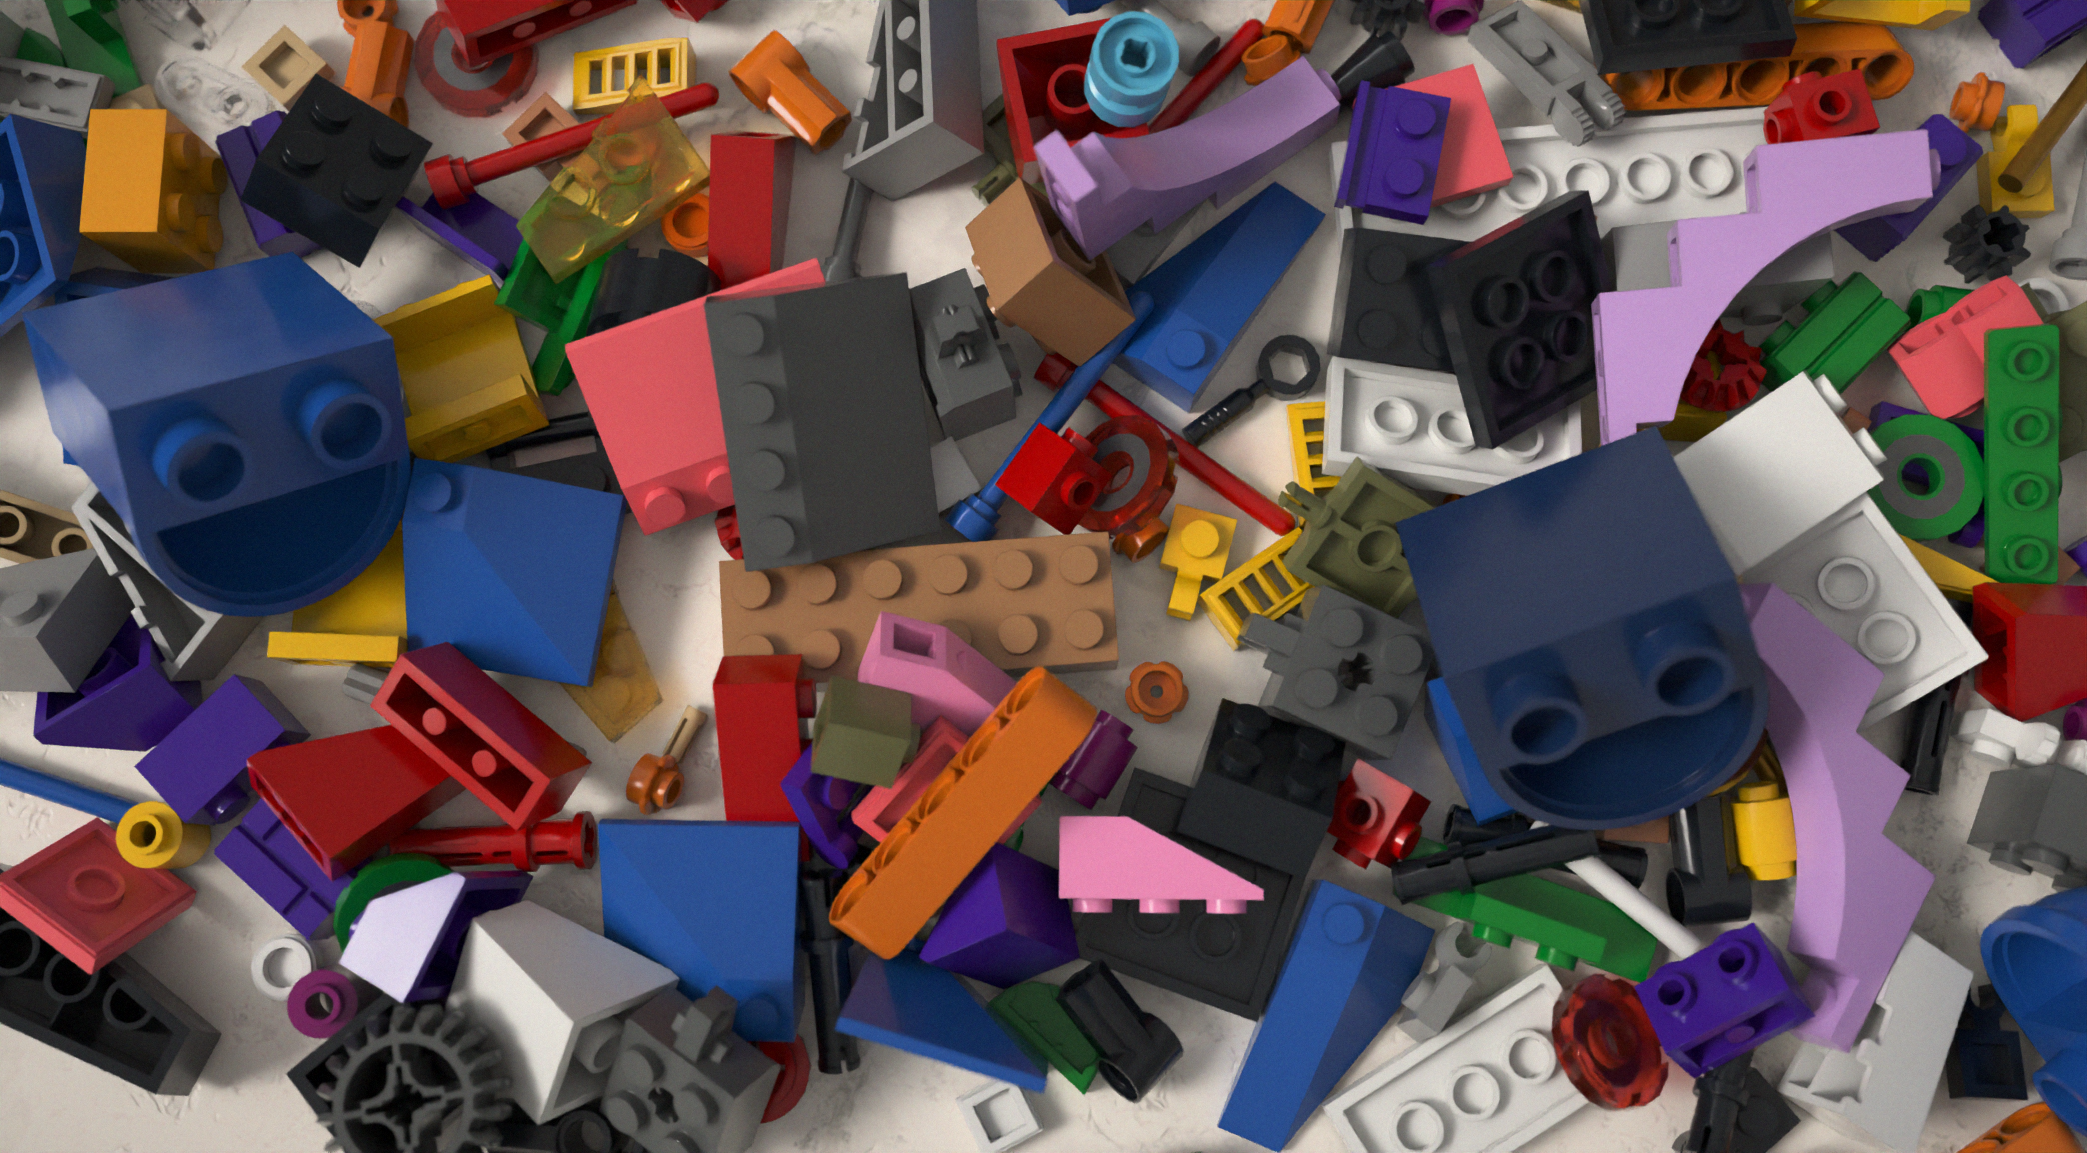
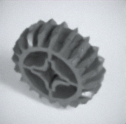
[315,1004,513,1153]

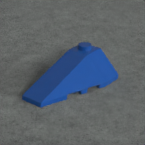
[1112,182,1326,413]
[1217,879,1435,1153]

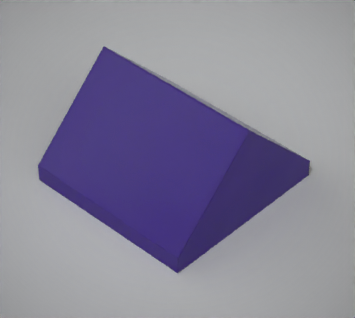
[919,841,1080,989]

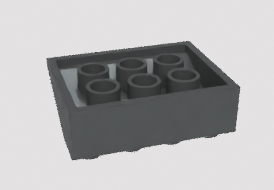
[704,272,940,572]

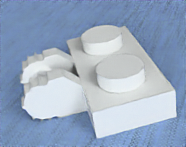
[1950,708,2087,775]

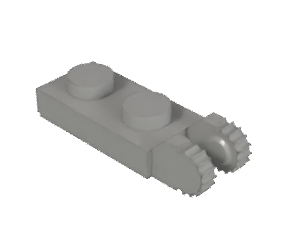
[1468,0,1626,147]

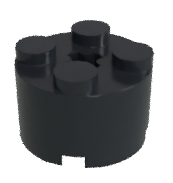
[586,248,722,337]

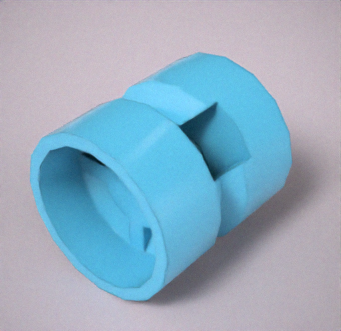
[1084,11,1179,127]

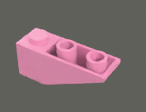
[858,611,1017,738]
[1059,816,1264,914]

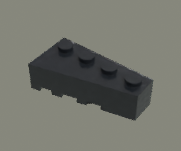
[0,863,222,1096]

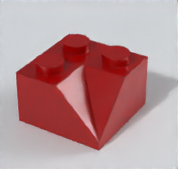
[996,18,1149,184]

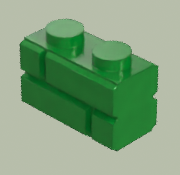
[1757,271,1912,395]

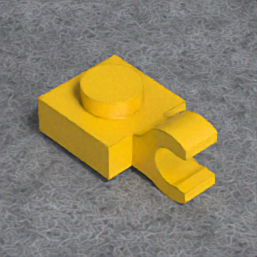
[1976,104,2054,218]
[1159,503,1237,621]

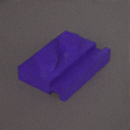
[1334,80,1451,225]

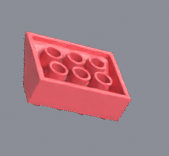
[565,257,826,536]

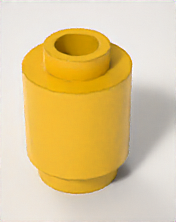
[1730,781,1797,881]
[116,801,211,869]

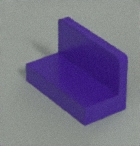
[395,193,528,285]

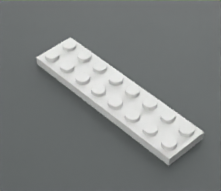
[1328,107,1767,257]

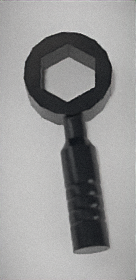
[1182,335,1320,448]

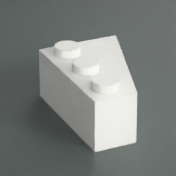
[1775,930,1974,1153]

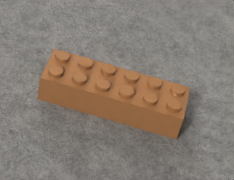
[719,532,1119,692]

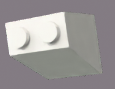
[1673,370,1888,576]
[443,900,680,1125]

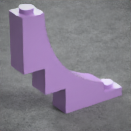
[1034,56,1341,261]
[1591,129,1941,446]
[1738,583,1936,1053]

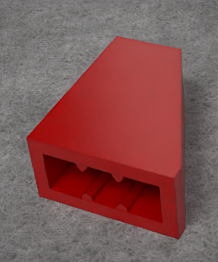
[708,130,796,290]
[1973,582,2087,722]
[246,724,466,882]

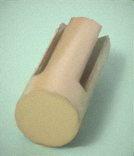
[662,705,708,764]

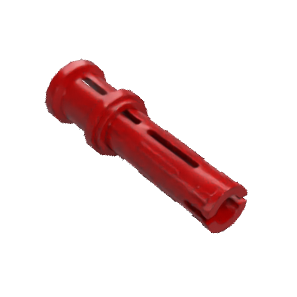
[389,811,597,872]

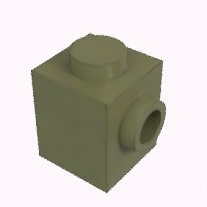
[811,676,921,789]

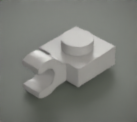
[1396,921,1492,1042]

